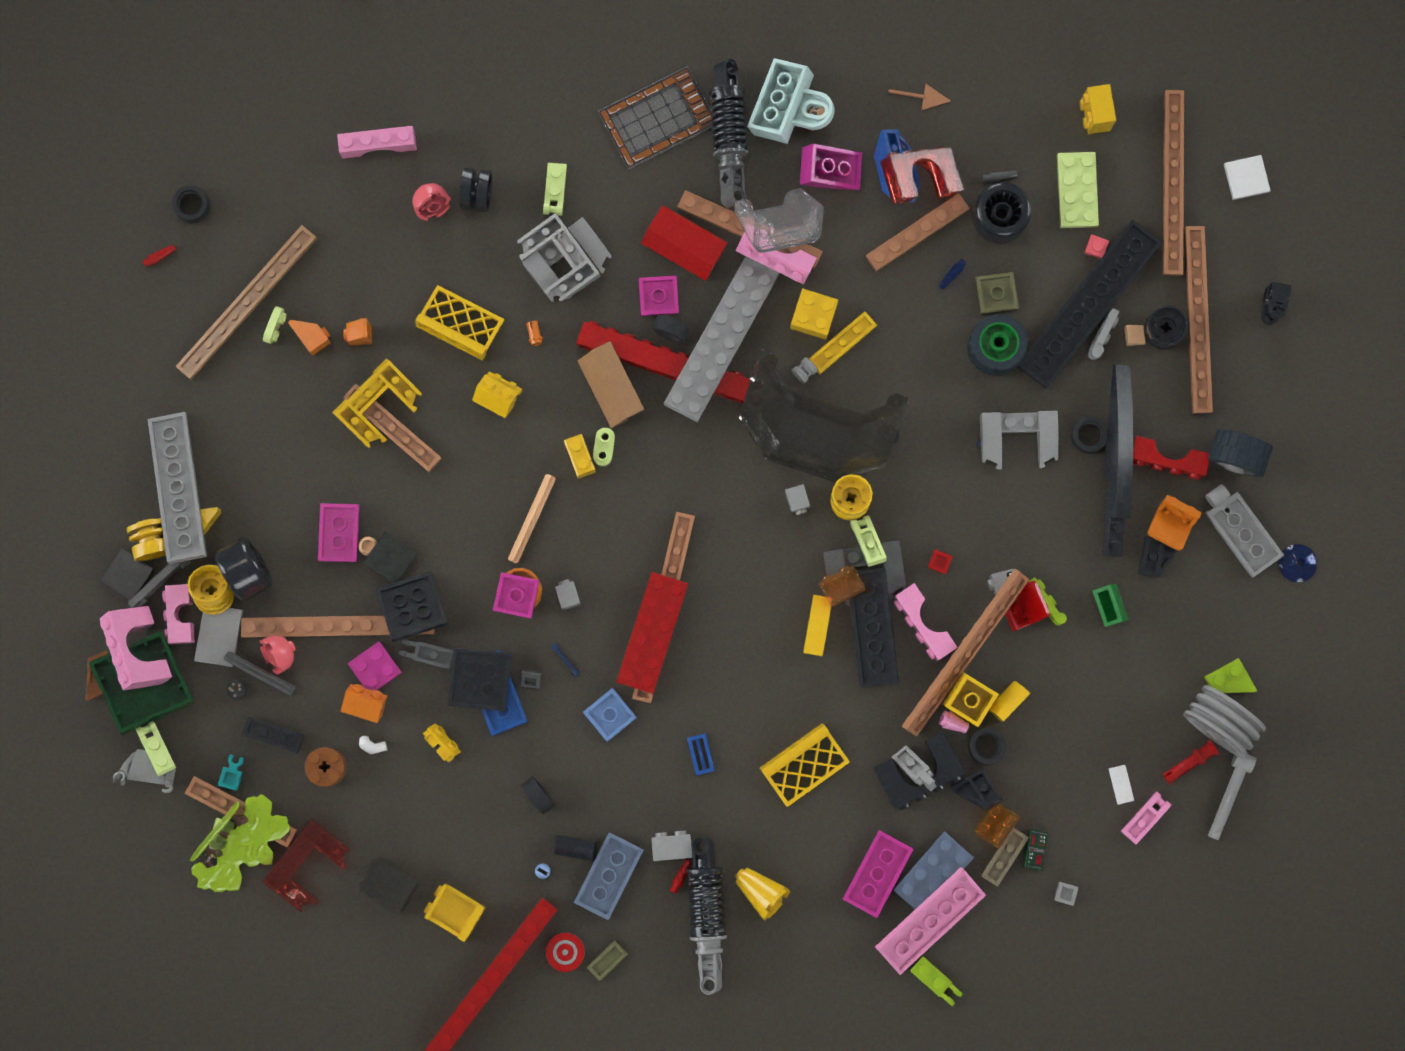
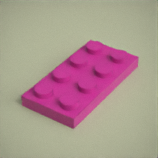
[842,830,913,918]

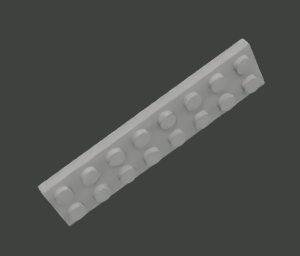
[148,412,207,564]

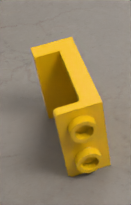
[424,883,486,942]

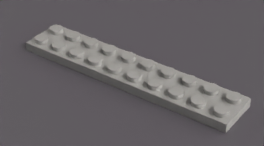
[664,256,780,423]

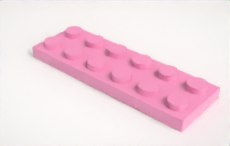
[875,867,986,975]

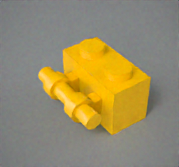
[472,371,523,418]

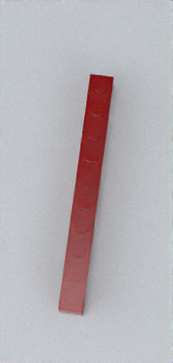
[576,321,764,408]
[424,898,559,1051]

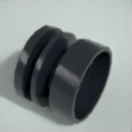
[1144,306,1188,349]

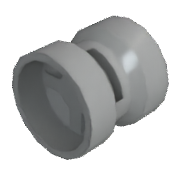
[791,357,818,384]

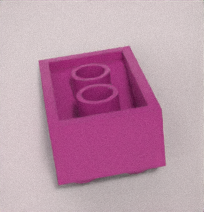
[800,144,862,190]

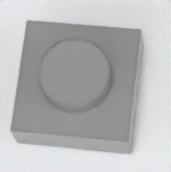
[1054,882,1079,906]

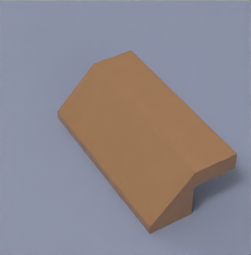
[577,341,644,429]

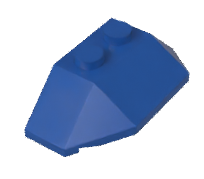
[874,129,920,203]

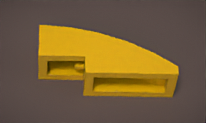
[803,594,832,656]

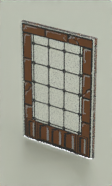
[598,66,713,170]

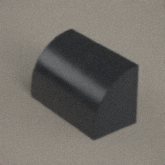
[554,835,596,861]

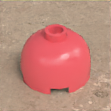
[412,183,451,221]
[259,635,296,675]

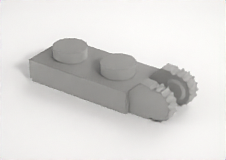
[1087,308,1119,360]

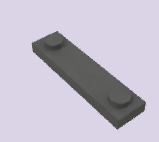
[128,560,191,608]

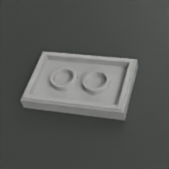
[194,608,243,667]

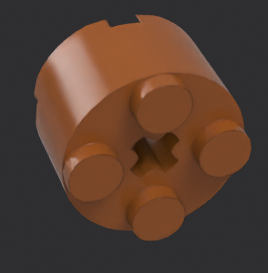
[305,747,347,787]

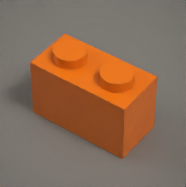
[340,684,388,723]

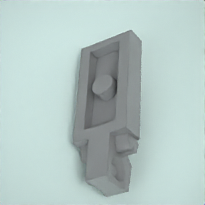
[891,745,937,791]

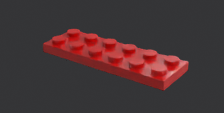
[616,572,688,694]

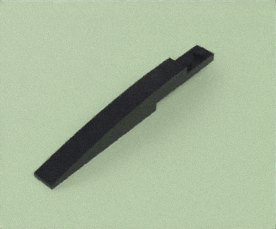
[1102,364,1133,557]

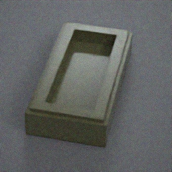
[586,940,628,982]

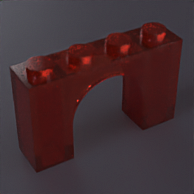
[880,146,963,205]

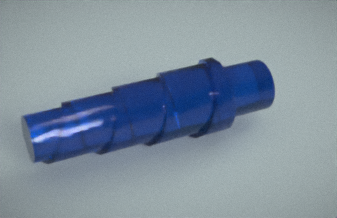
[939,259,967,289]

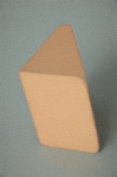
[1124,325,1146,346]

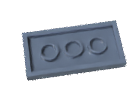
[893,831,974,909]
[574,832,644,920]

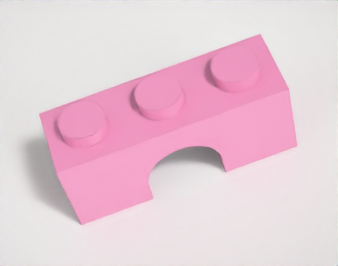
[162,584,195,645]

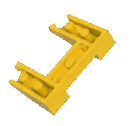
[332,359,422,448]

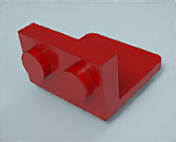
[1005,580,1050,632]

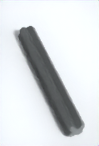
[224,651,295,695]

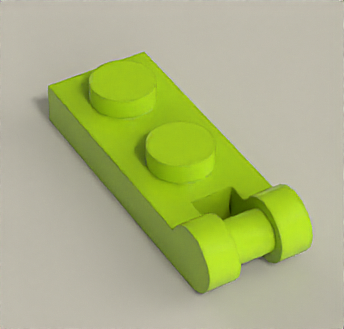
[1027,577,1067,625]

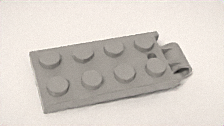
[1204,484,1284,578]

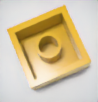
[1080,84,1116,134]
[790,288,838,340]
[943,672,999,727]

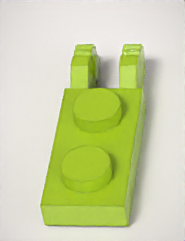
[909,956,963,1006]

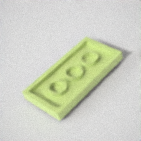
[1057,152,1099,228]

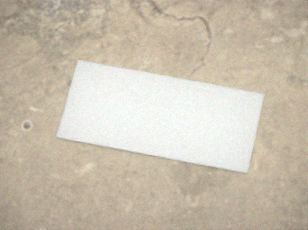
[1109,765,1134,805]

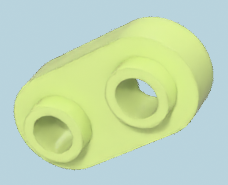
[263,306,287,344]
[593,428,615,466]

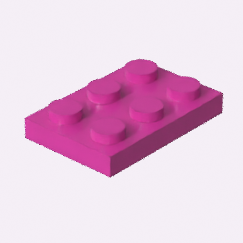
[318,503,360,562]

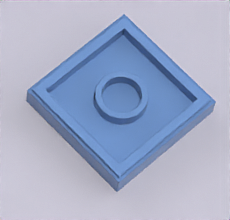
[583,687,637,742]

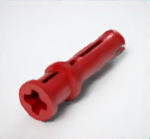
[1162,740,1219,784]

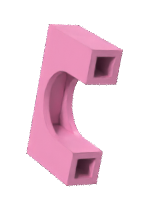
[100,606,172,690]

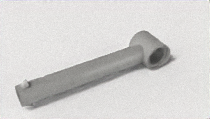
[1208,754,1257,840]

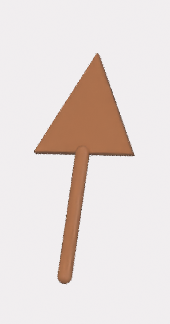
[888,84,951,111]

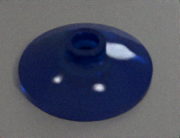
[1279,544,1317,582]

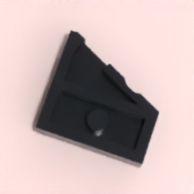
[1138,536,1177,578]

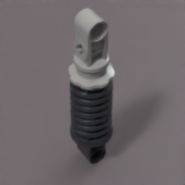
[686,837,727,995]

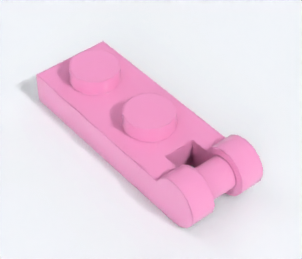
[1121,791,1171,845]

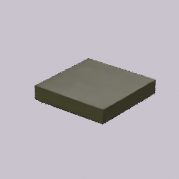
[975,272,1019,315]

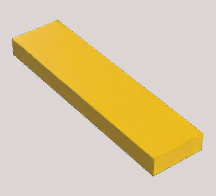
[809,311,877,375]

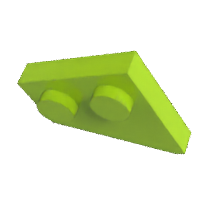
[1204,658,1257,693]

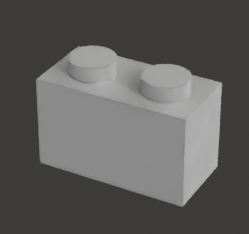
[651,831,692,861]

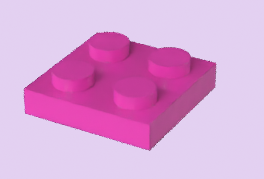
[639,276,679,317]
[493,572,540,618]
[348,641,402,690]

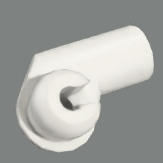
[359,736,388,754]

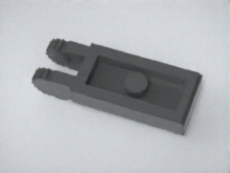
[399,639,453,670]

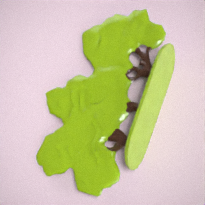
[190,794,290,892]

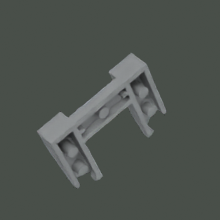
[517,213,601,302]
[522,217,612,302]
[979,411,1058,470]

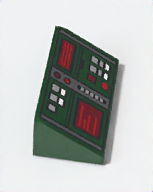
[1023,829,1048,871]

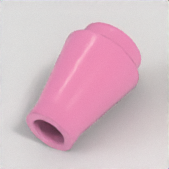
[939,710,969,734]

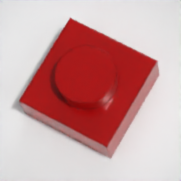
[927,549,953,575]

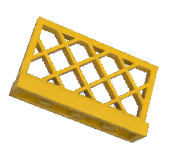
[415,285,504,361]
[759,723,850,807]

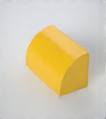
[989,681,1030,722]

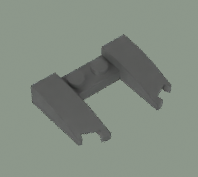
[823,540,906,606]

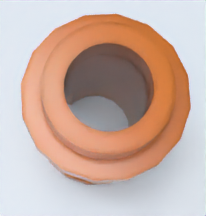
[526,321,543,346]

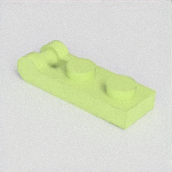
[543,163,567,216]
[850,515,887,567]
[135,720,176,776]

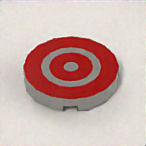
[546,933,585,972]

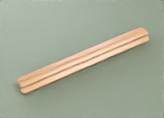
[508,474,556,563]

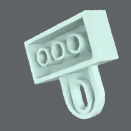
[747,58,835,144]

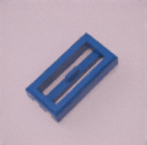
[687,733,715,776]

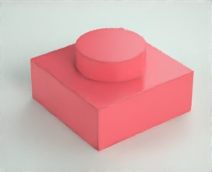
[1084,234,1109,259]

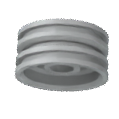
[1183,685,1266,758]

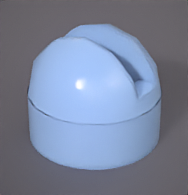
[535,863,551,879]

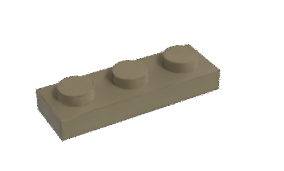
[981,827,1029,887]

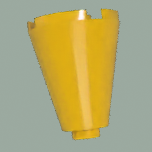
[735,868,790,920]

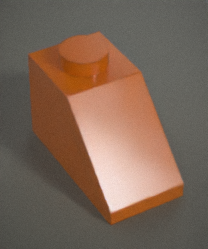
[343,318,372,346]
[288,320,331,356]

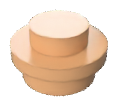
[358,537,377,556]

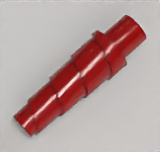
[142,245,176,267]
[669,859,692,894]

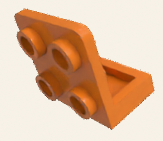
[1147,495,1202,551]

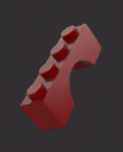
[1133,436,1209,480]

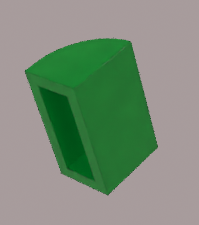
[1093,584,1129,627]

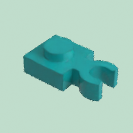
[218,754,244,791]

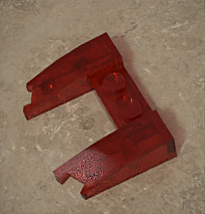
[262,819,350,912]

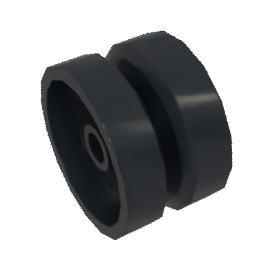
[459,168,492,212]

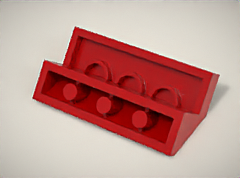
[641,205,728,281]

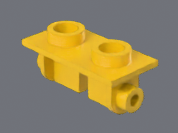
[423,723,461,763]

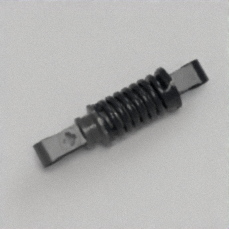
[709,59,749,208]

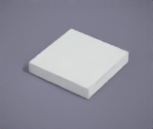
[1224,155,1271,200]

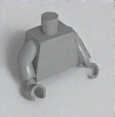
[113,749,176,793]

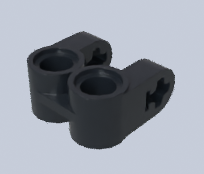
[1261,282,1291,325]

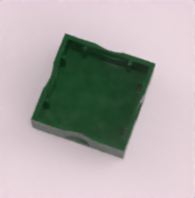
[89,631,194,736]

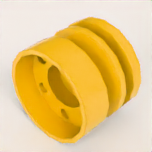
[830,474,873,521]
[127,518,166,561]
[187,565,235,615]

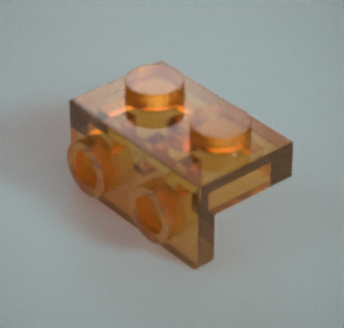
[819,566,866,607]
[974,803,1021,849]

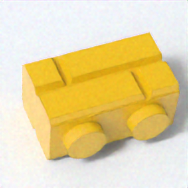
[564,434,596,479]

